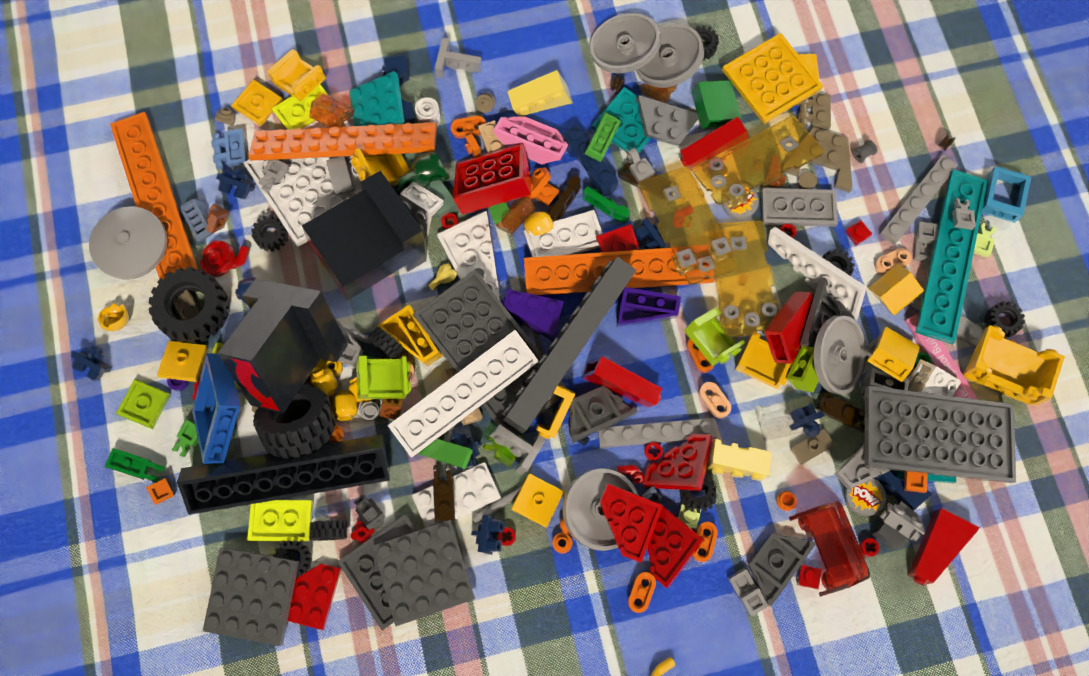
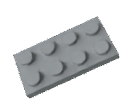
[761,188,838,227]

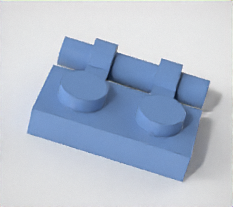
[211,129,247,169]

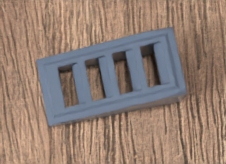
[180,199,214,242]

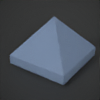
[641,486,662,502]

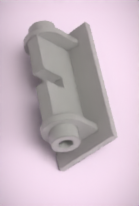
[880,503,925,541]

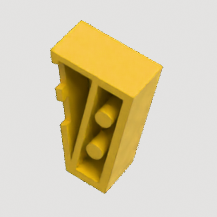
[377,305,443,366]

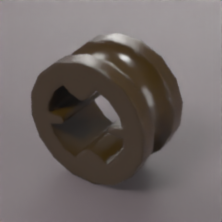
[611,75,625,93]
[938,133,956,151]

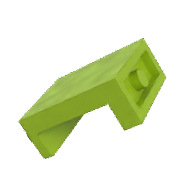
[684,307,745,366]
[356,356,411,399]

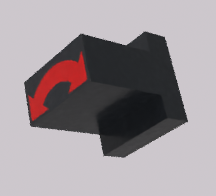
[302,170,426,301]
[217,279,348,413]

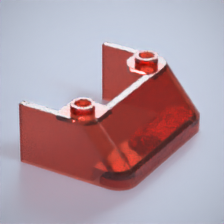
[789,501,870,597]

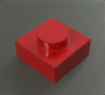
[845,220,872,246]
[797,565,822,590]

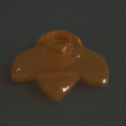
[641,84,677,103]

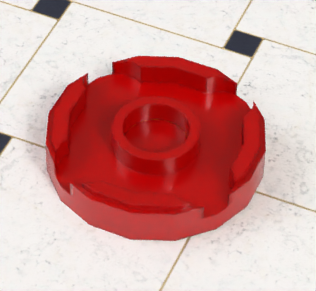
[200,240,235,278]

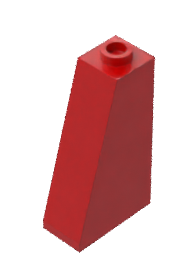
[680,117,749,171]
[765,292,813,364]
[582,356,663,408]
[907,508,979,586]

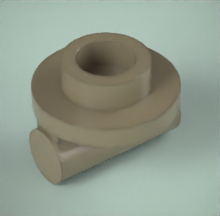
[215,107,235,126]

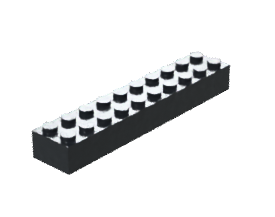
[177,434,390,515]

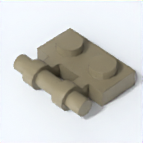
[798,94,831,130]

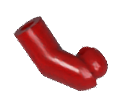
[230,246,250,269]
[616,465,644,484]

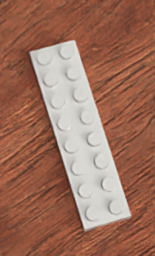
[388,330,539,458]

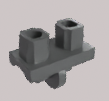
[354,495,385,530]

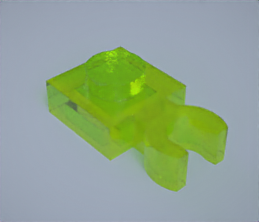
[483,436,517,467]

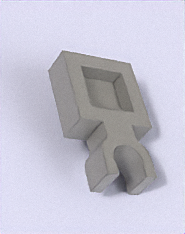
[952,198,976,230]

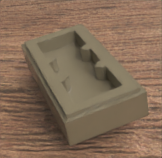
[173,290,201,320]
[790,428,835,465]

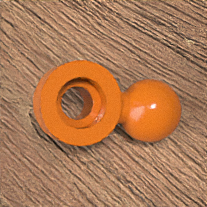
[552,517,573,553]

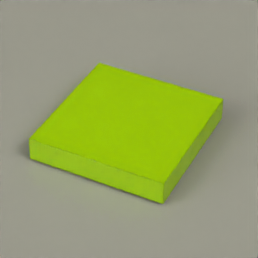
[116,379,171,430]

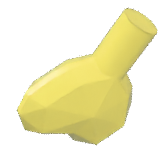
[428,263,457,291]

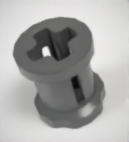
[852,140,878,163]

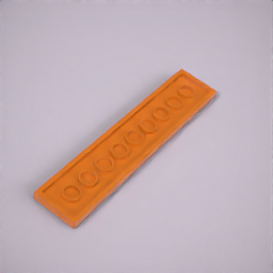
[110,112,198,280]
[248,122,437,161]
[524,245,714,296]

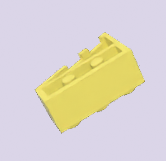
[508,70,573,116]
[707,439,772,481]

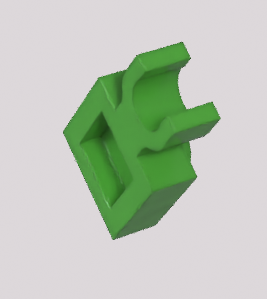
[172,419,198,457]

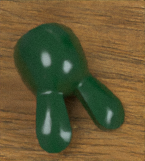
[394,152,450,195]

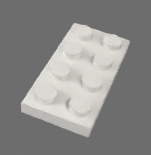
[524,210,603,257]
[412,462,501,528]

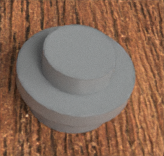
[359,401,379,420]

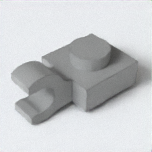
[627,148,655,184]
[259,159,289,192]

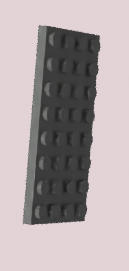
[413,270,568,434]
[865,386,1016,483]

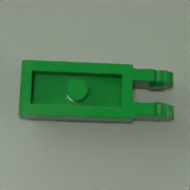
[583,186,630,224]
[104,448,165,482]

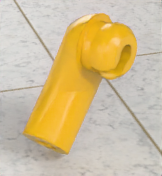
[650,657,675,676]

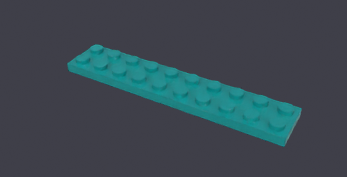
[915,169,988,345]

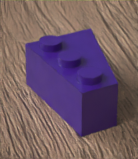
[617,287,681,327]
[503,289,564,342]

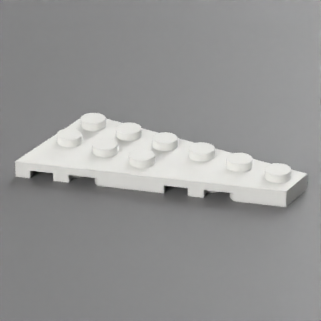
[437,211,501,302]
[768,227,867,322]

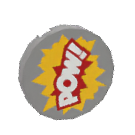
[721,184,759,220]
[845,478,886,516]

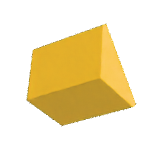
[868,264,924,316]

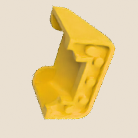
[963,325,1065,405]

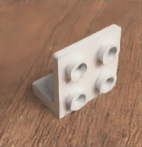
[400,181,444,237]
[908,360,961,396]

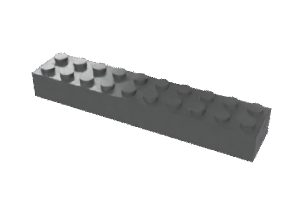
[502,257,636,434]

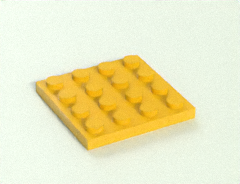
[722,33,823,124]

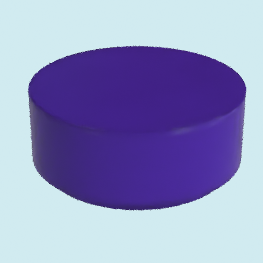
[167,379,189,391]

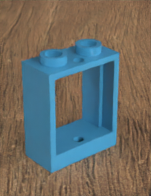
[982,166,1031,223]

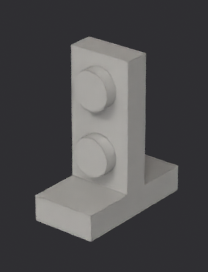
[435,38,482,79]
[490,425,546,475]

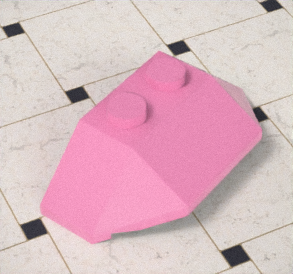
[493,116,568,164]

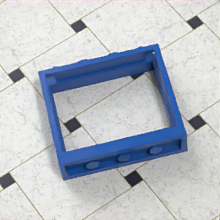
[192,353,240,464]

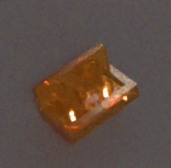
[309,94,354,128]
[495,196,536,235]

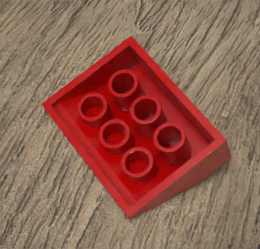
[453,143,531,215]

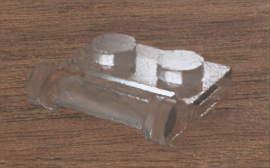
[755,398,803,441]

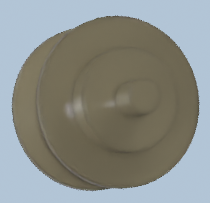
[476,93,495,113]

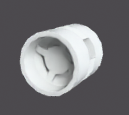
[415,97,441,127]

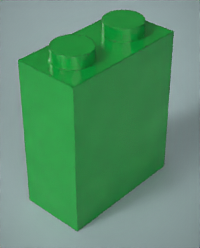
[692,80,742,130]

